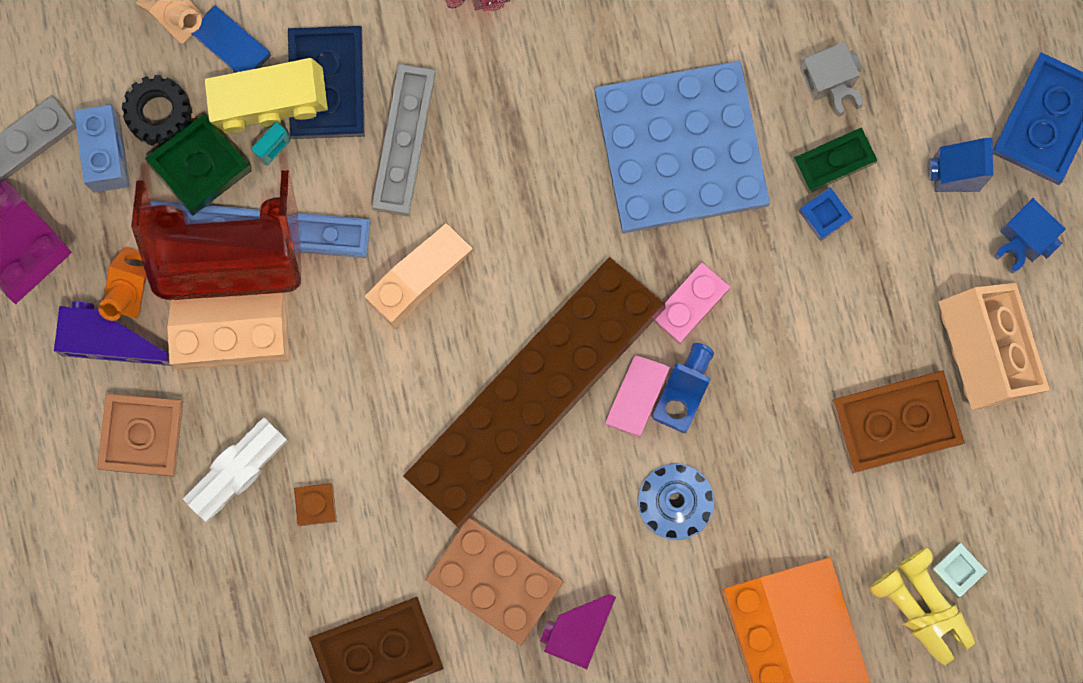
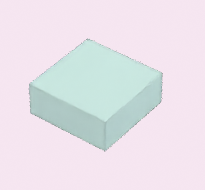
[931,543,988,598]

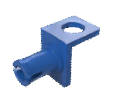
[652,343,714,433]

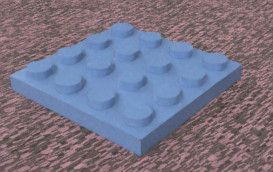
[594,61,770,234]

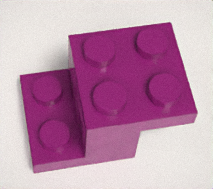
[0,179,72,305]

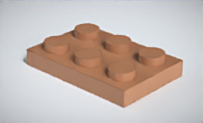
[426,518,564,646]

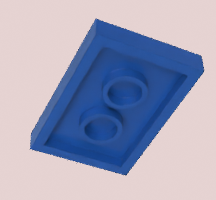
[993,52,1083,185]

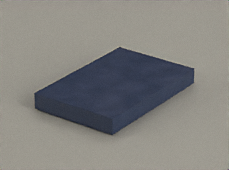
[288,26,365,139]

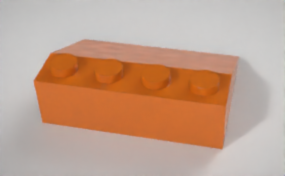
[720,557,870,683]

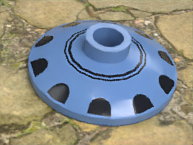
[638,464,714,540]

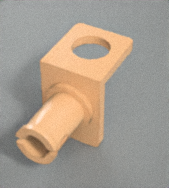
[136,0,204,43]

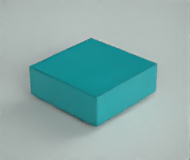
[251,122,290,166]

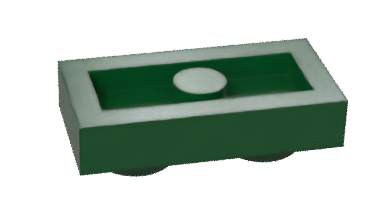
[793,127,878,194]

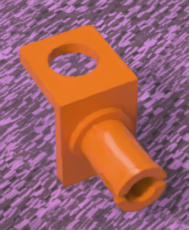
[98,247,159,321]

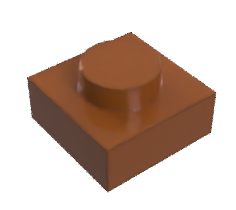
[294,483,337,527]

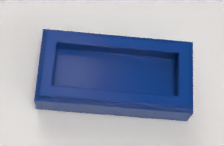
[191,5,271,73]

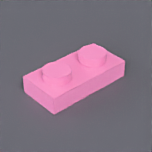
[654,262,730,344]

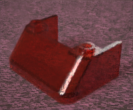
[131,170,302,300]

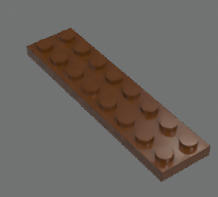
[403,257,666,529]

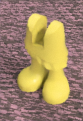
[868,547,975,666]

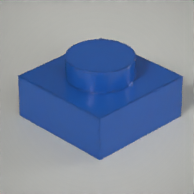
[799,187,853,241]

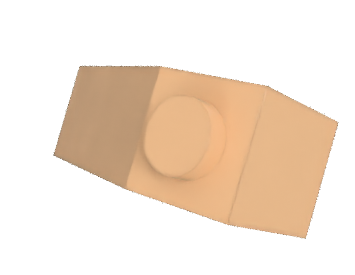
[364,224,473,329]

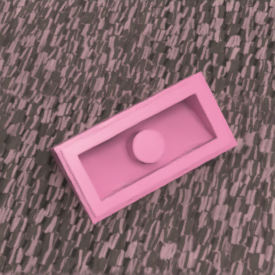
[605,355,670,439]

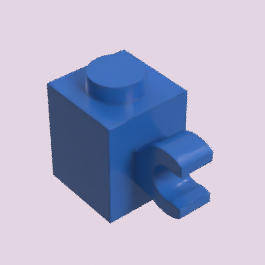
[994,198,1066,274]

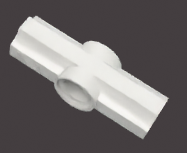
[183,418,288,523]

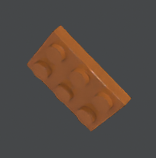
[832,370,965,474]

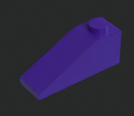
[54,301,171,366]

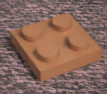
[97,394,184,477]

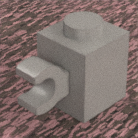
[800,42,863,117]

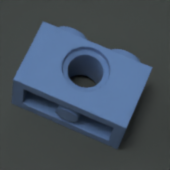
[74,105,130,193]

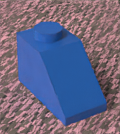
[928,138,993,192]

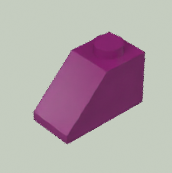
[540,594,616,670]

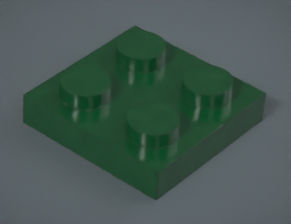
[145,114,252,216]

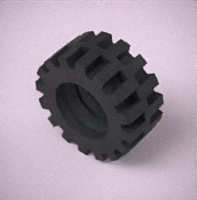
[122,75,193,146]

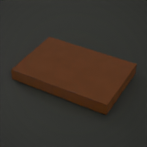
[309,597,444,683]

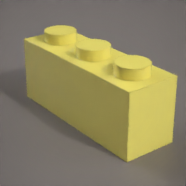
[205,58,328,133]

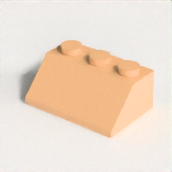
[938,283,1050,410]
[167,286,290,370]

